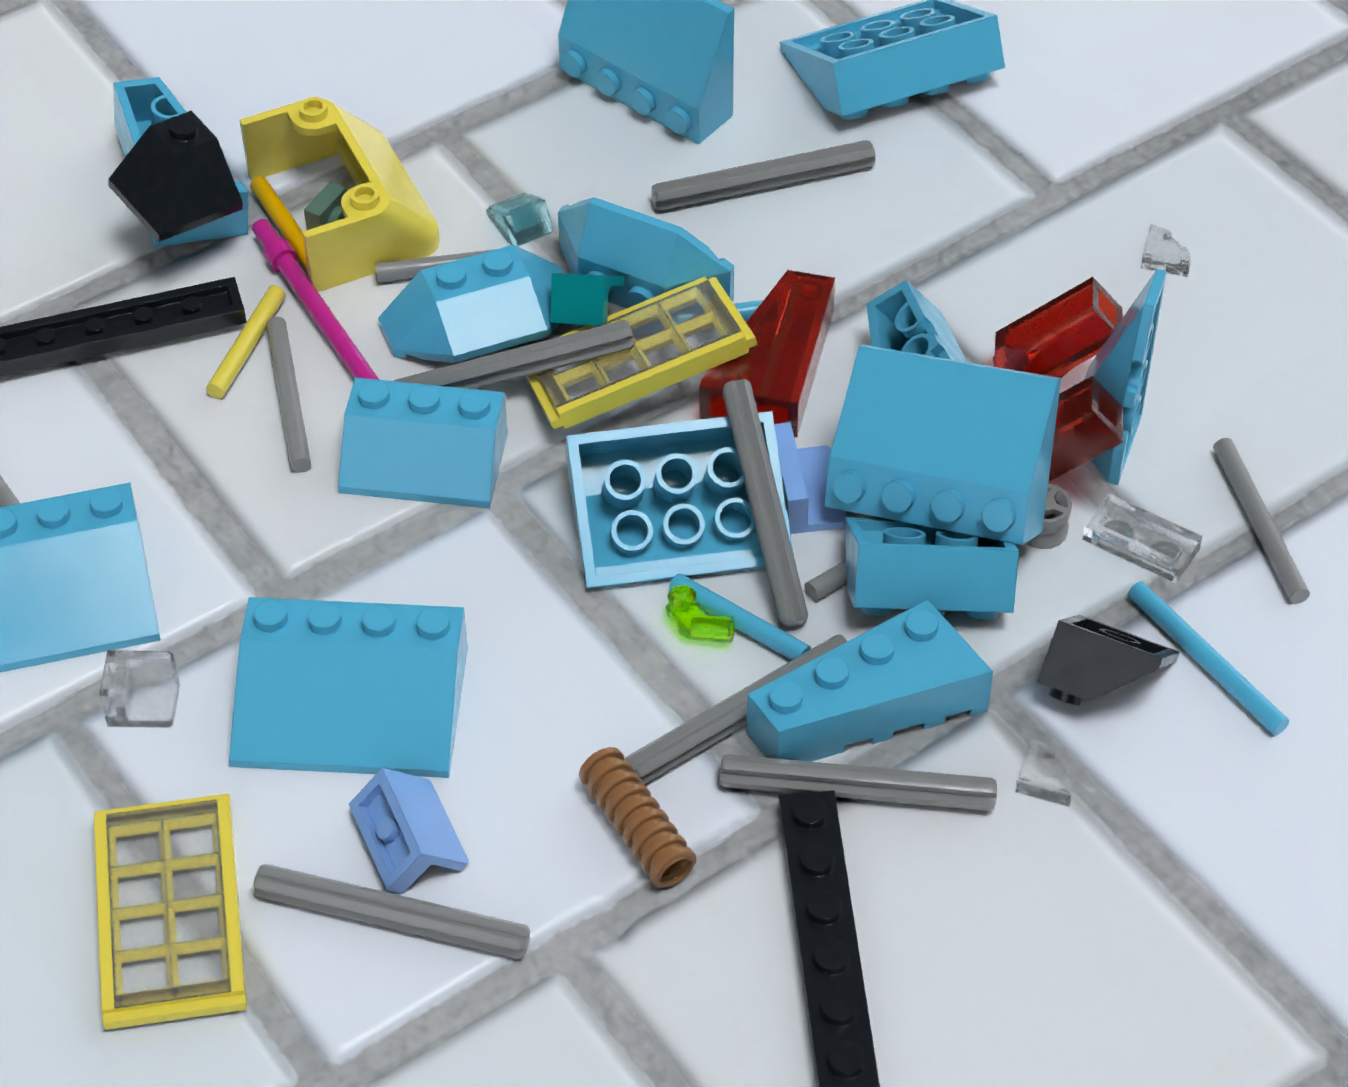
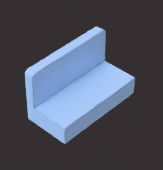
[774,422,847,534]
[348,768,469,893]

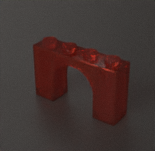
[993,277,1123,482]

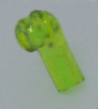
[665,585,735,643]

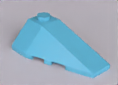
[1066,269,1167,485]

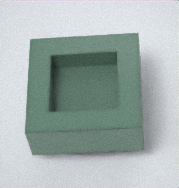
[304,181,347,230]

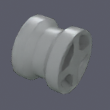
[1026,483,1072,549]

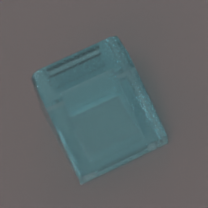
[486,192,553,246]

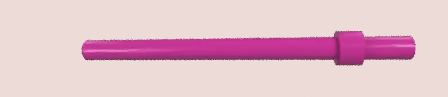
[252,219,379,380]

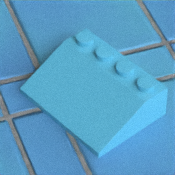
[558,0,734,144]
[779,0,1005,120]
[824,345,1061,545]
[565,411,794,590]
[0,482,161,672]
[229,597,468,778]

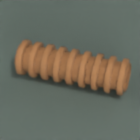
[579,747,696,887]

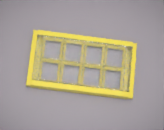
[525,276,758,429]
[94,793,247,1030]

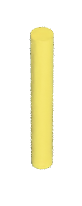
[206,285,286,399]

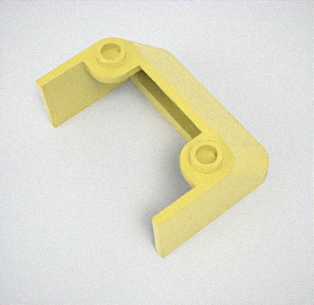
[239,97,440,292]

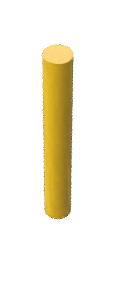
[250,176,308,272]

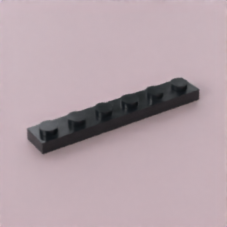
[0,277,247,377]
[778,790,880,1087]

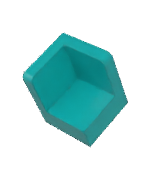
[550,273,625,326]

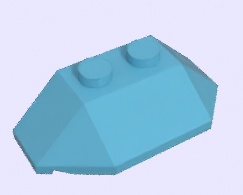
[558,197,734,310]
[378,245,564,363]

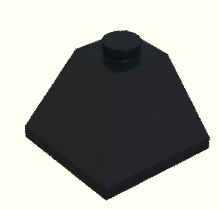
[108,111,243,242]
[1037,615,1180,706]

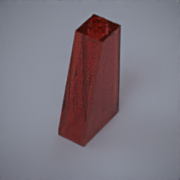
[699,270,835,437]

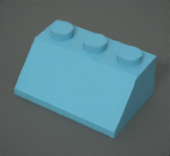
[338,377,508,508]
[845,517,1019,619]

